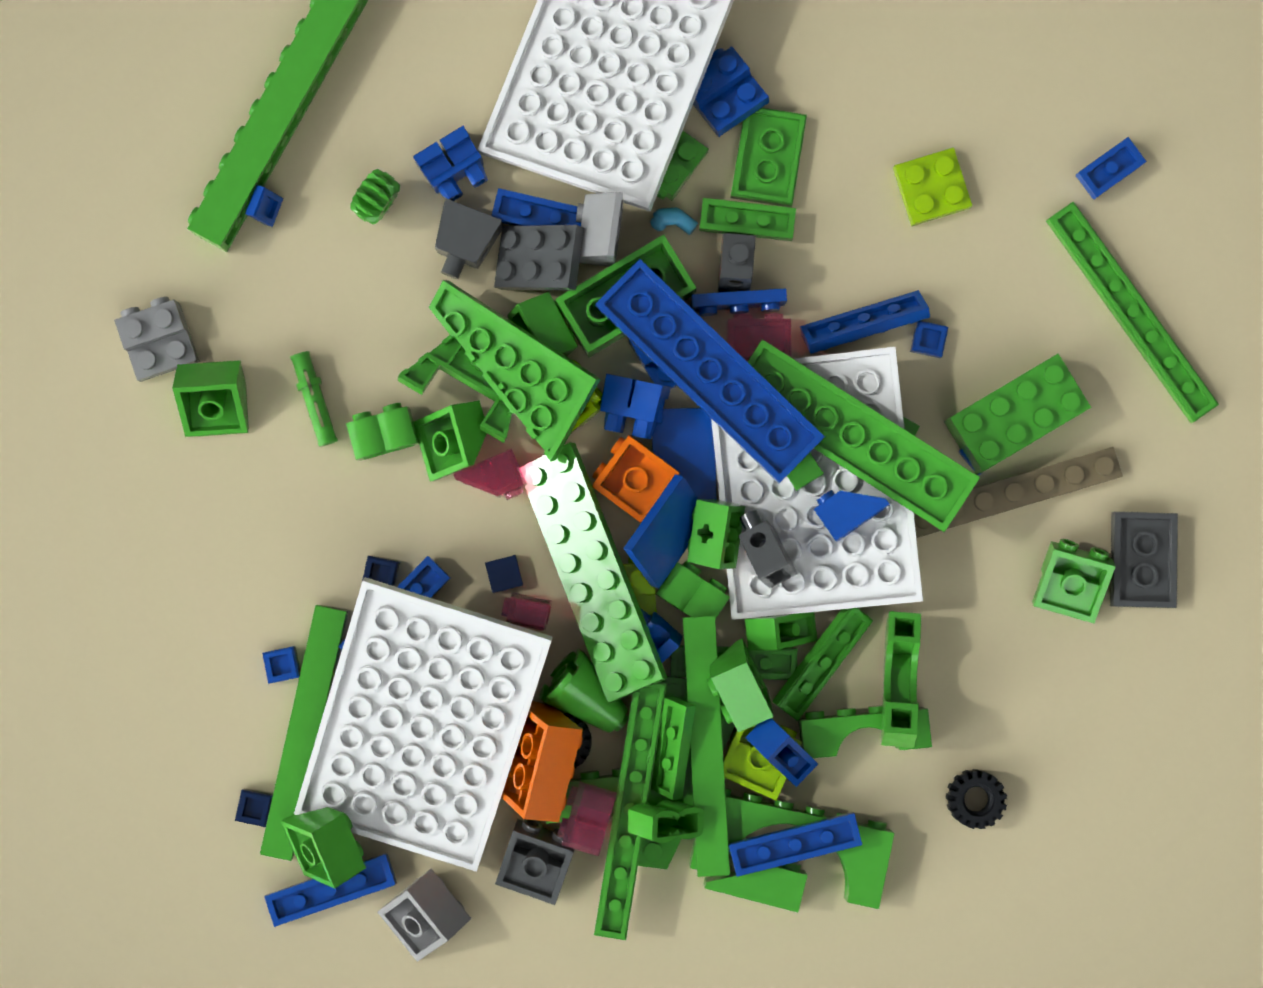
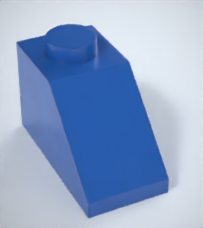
[814,490,890,542]
[745,718,818,787]

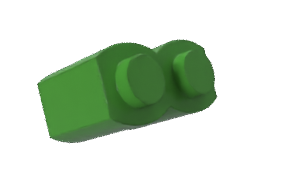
[346,403,420,461]
[656,560,730,619]
[628,799,704,843]

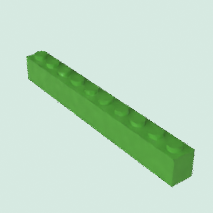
[187,0,368,252]

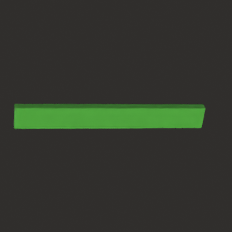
[1046,201,1219,423]
[260,605,348,861]
[683,616,730,877]
[594,682,667,940]

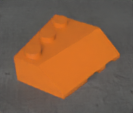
[501,700,583,822]

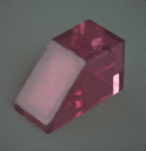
[453,449,527,500]

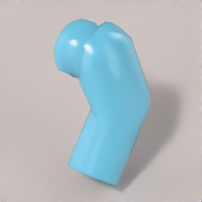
[650,207,699,235]

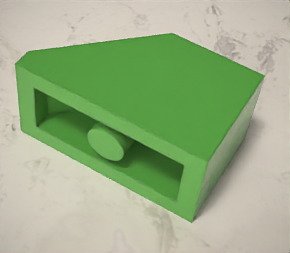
[745,612,818,651]

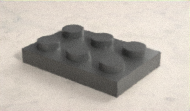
[494,225,584,291]
[1110,512,1178,608]

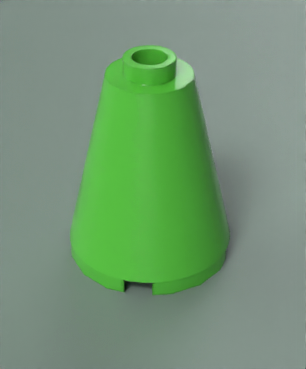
[539,649,629,733]

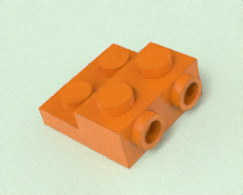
[592,435,680,523]

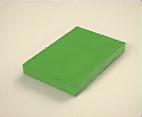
[730,108,807,208]

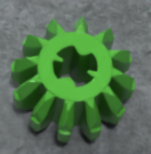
[350,169,400,225]

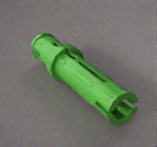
[290,351,338,447]

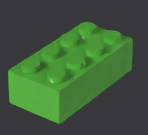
[555,234,697,358]
[944,353,1092,474]

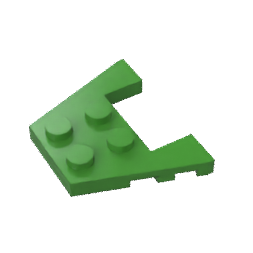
[398,335,512,443]

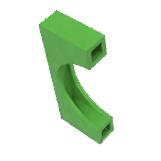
[689,788,895,909]

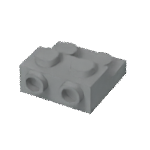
[114,297,199,382]

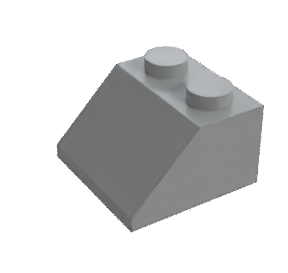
[576,192,623,267]
[378,869,472,962]

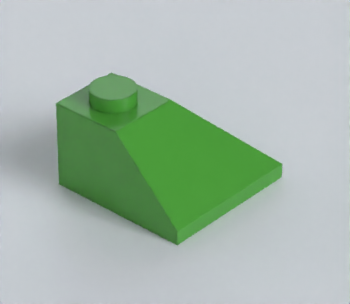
[414,400,487,482]

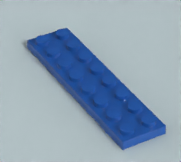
[595,259,825,484]

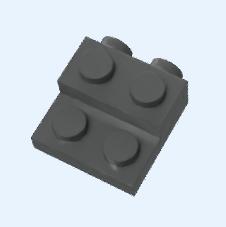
[495,819,577,905]

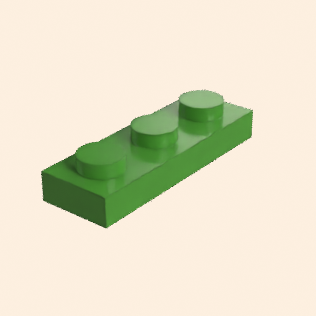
[699,198,796,241]
[651,697,696,800]

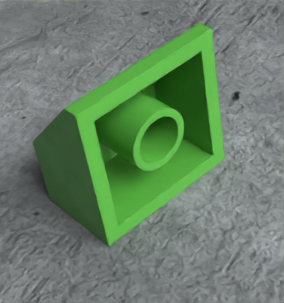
[172,360,249,437]
[707,638,774,733]
[281,807,366,889]

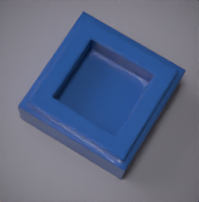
[245,185,284,227]
[910,321,948,358]
[262,646,300,684]

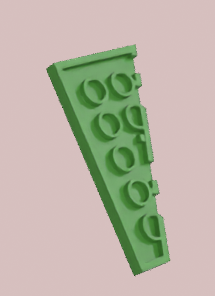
[429,280,601,462]

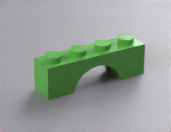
[881,611,921,748]
[798,702,932,758]

